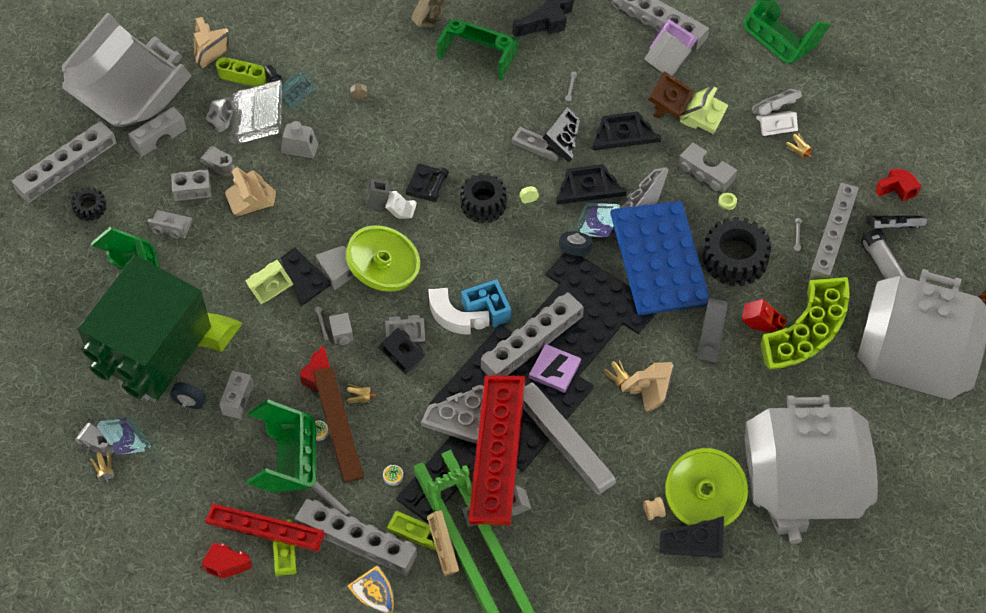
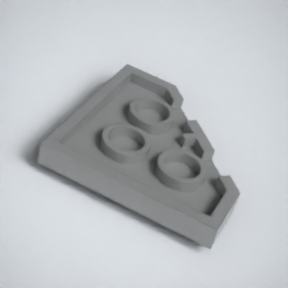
[421,385,484,444]

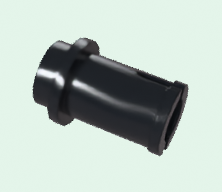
[264,65,282,87]

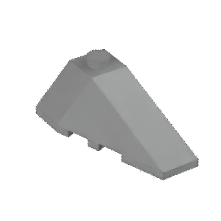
[615,167,669,208]

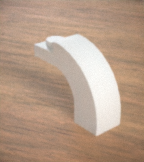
[428,288,489,334]

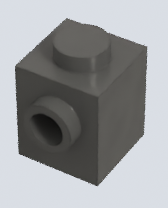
[367,179,389,210]

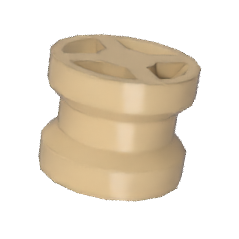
[643,497,666,521]

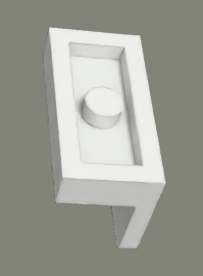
[756,111,798,136]

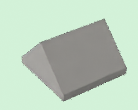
[644,31,692,76]

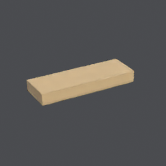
[427,510,459,576]

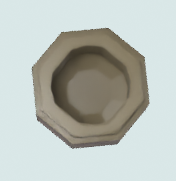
[350,84,367,100]

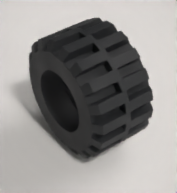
[460,173,507,223]

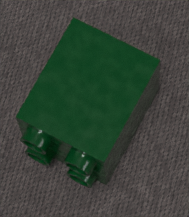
[77,255,211,401]

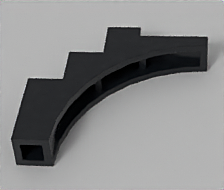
[512,0,574,37]

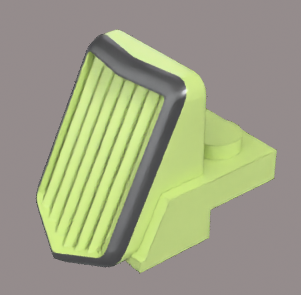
[680,86,728,134]

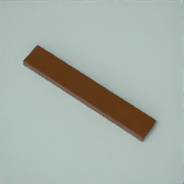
[313,367,364,483]

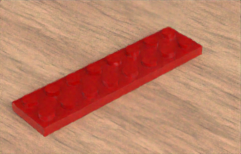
[468,375,526,525]

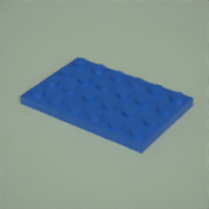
[610,201,710,315]

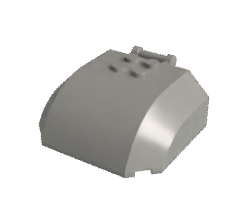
[62,13,192,127]
[857,269,986,400]
[744,395,878,520]

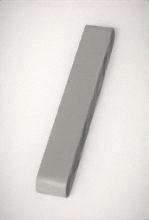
[523,382,616,495]

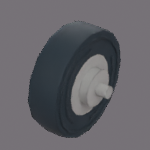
[559,231,593,256]
[170,382,206,409]

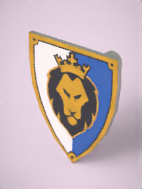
[348,565,394,613]

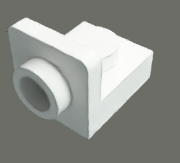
[385,191,417,219]

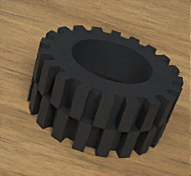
[702,217,772,286]

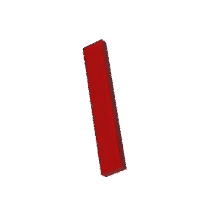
[205,503,325,552]

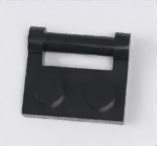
[406,163,449,202]

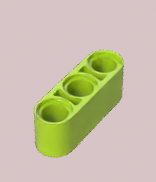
[216,57,266,87]

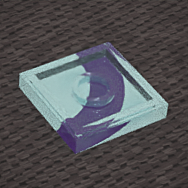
[574,203,620,237]
[97,418,151,455]

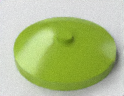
[346,225,420,292]
[665,448,748,527]

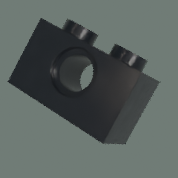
[378,328,425,375]

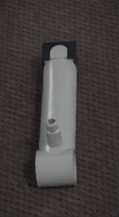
[861,228,906,279]

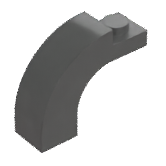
[697,298,728,362]

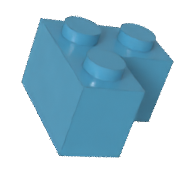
[461,279,511,328]

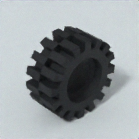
[71,187,107,221]

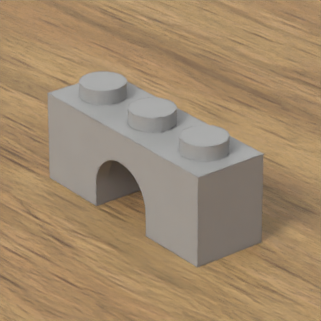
[128,107,187,157]
[678,142,737,193]

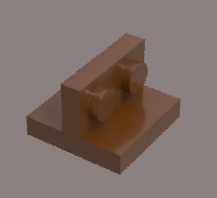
[648,71,694,119]

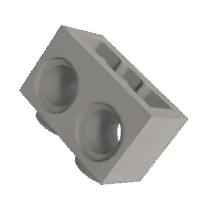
[171,170,211,201]
[219,371,254,419]

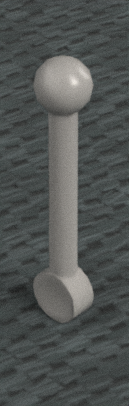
[565,72,577,102]
[794,218,802,252]
[314,306,329,341]

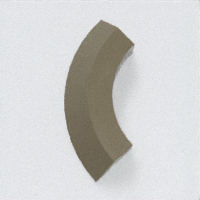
[411,0,449,28]

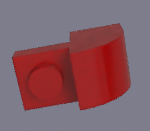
[875,169,921,201]

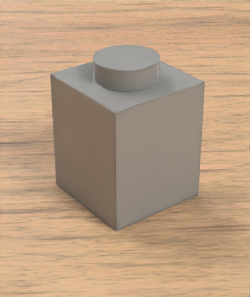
[329,313,354,345]

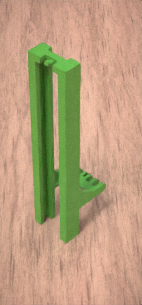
[414,450,535,613]

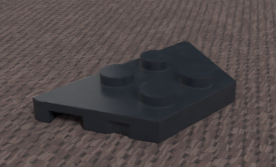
[592,112,661,151]
[556,164,627,205]

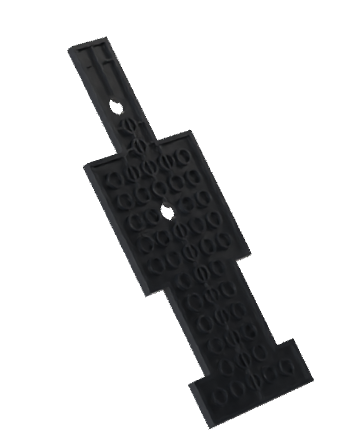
[396,252,657,523]

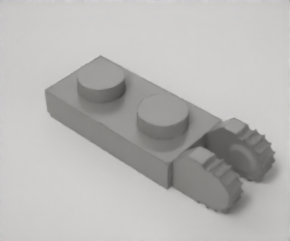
[752,89,802,116]
[511,127,559,162]

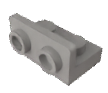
[148,210,193,239]
[385,315,426,343]

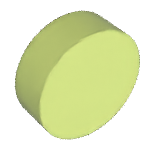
[519,186,539,204]
[718,193,737,210]

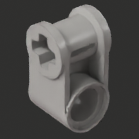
[206,97,235,132]
[199,146,235,176]
[75,423,114,456]

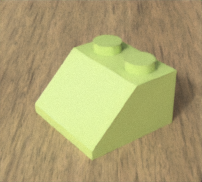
[245,260,293,304]

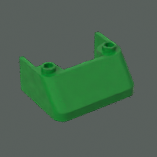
[744,0,832,63]
[437,19,519,80]
[91,227,159,271]
[246,399,316,493]

